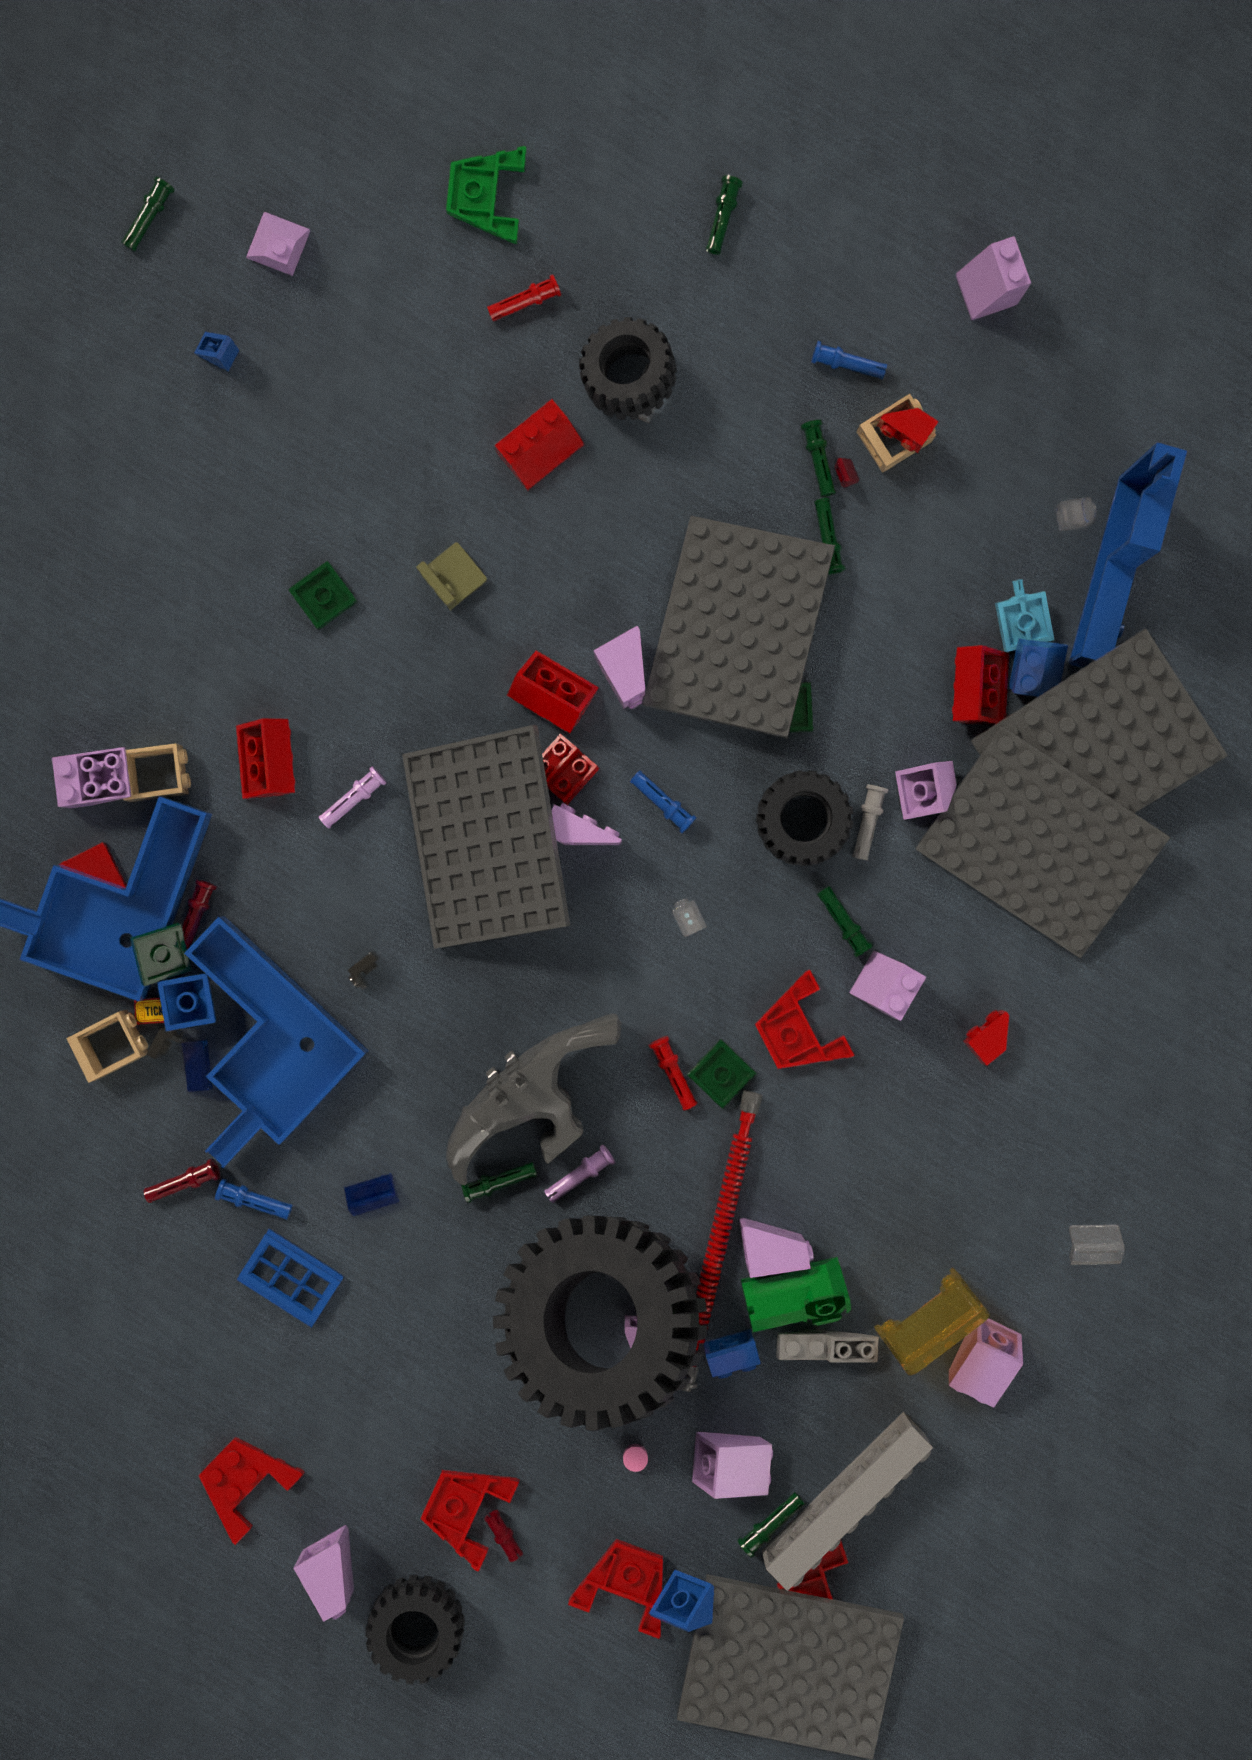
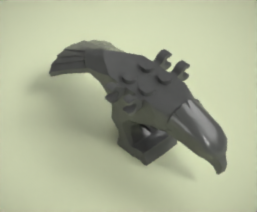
[446,1013,622,1185]

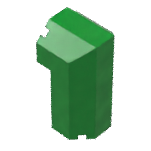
[741,1257,851,1332]

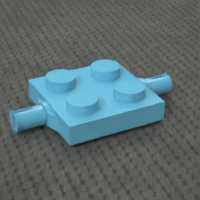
[995,579,1054,652]

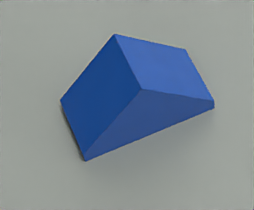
[194,332,239,371]

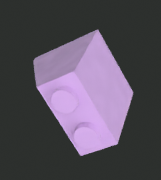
[956,236,1031,321]
[594,626,645,709]
[849,951,926,1021]
[739,1218,814,1278]
[949,1313,1023,1407]
[692,1432,773,1499]
[294,1525,354,1622]

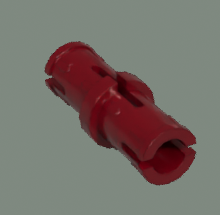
[484,1510,523,1562]

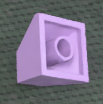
[246,212,310,276]
[895,761,957,820]

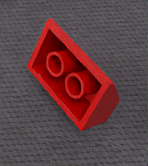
[495,399,584,491]
[952,645,1009,726]
[507,650,599,733]
[236,718,295,799]

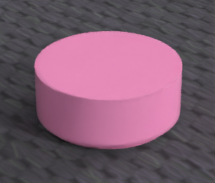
[623,1444,648,1472]

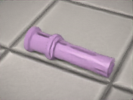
[319,766,387,828]
[544,1145,616,1203]

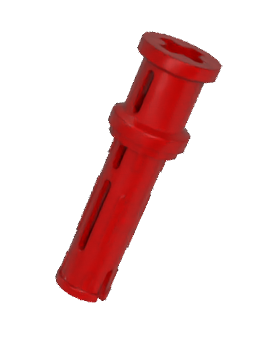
[487,274,561,322]
[648,1036,698,1111]

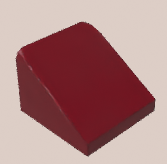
[834,458,859,488]

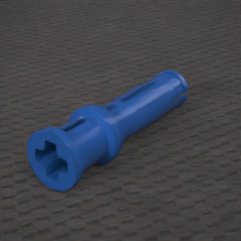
[811,341,887,380]
[630,770,697,834]
[215,1178,293,1220]

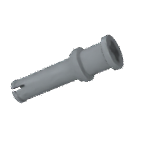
[852,784,888,861]

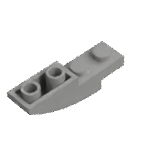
[776,1330,879,1362]

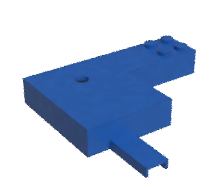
[1068,443,1187,668]
[0,796,212,1001]
[184,916,369,1168]

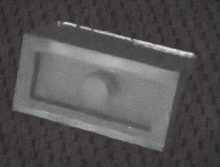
[1069,1225,1125,1265]

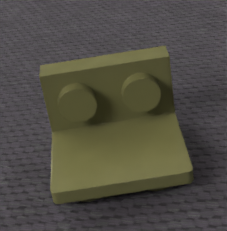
[416,542,487,611]

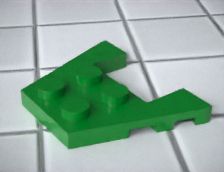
[446,146,527,244]

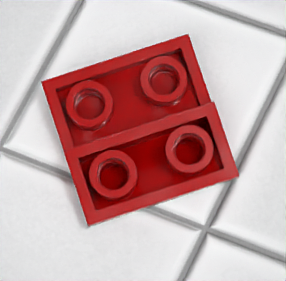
[542,733,600,805]

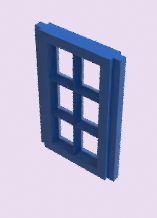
[237,1228,344,1328]

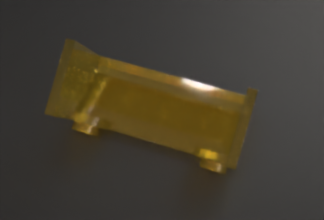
[874,1268,990,1376]

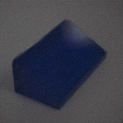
[182,1040,213,1092]
[344,1173,400,1216]

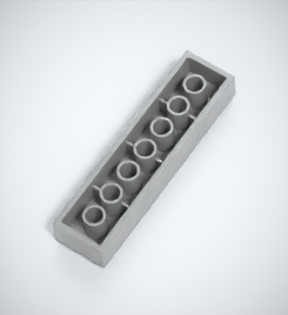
[762,1412,933,1591]

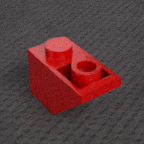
[877,408,939,453]
[963,1010,1009,1066]

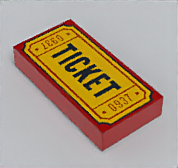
[134,998,164,1024]

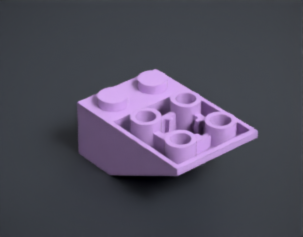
[52,747,131,809]
[551,803,622,845]

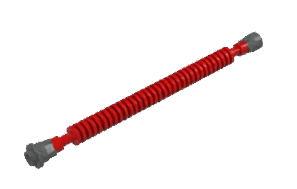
[680,1090,763,1392]

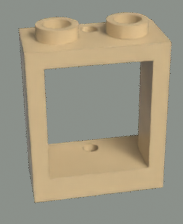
[857,394,936,473]
[123,743,191,802]
[66,1010,149,1083]

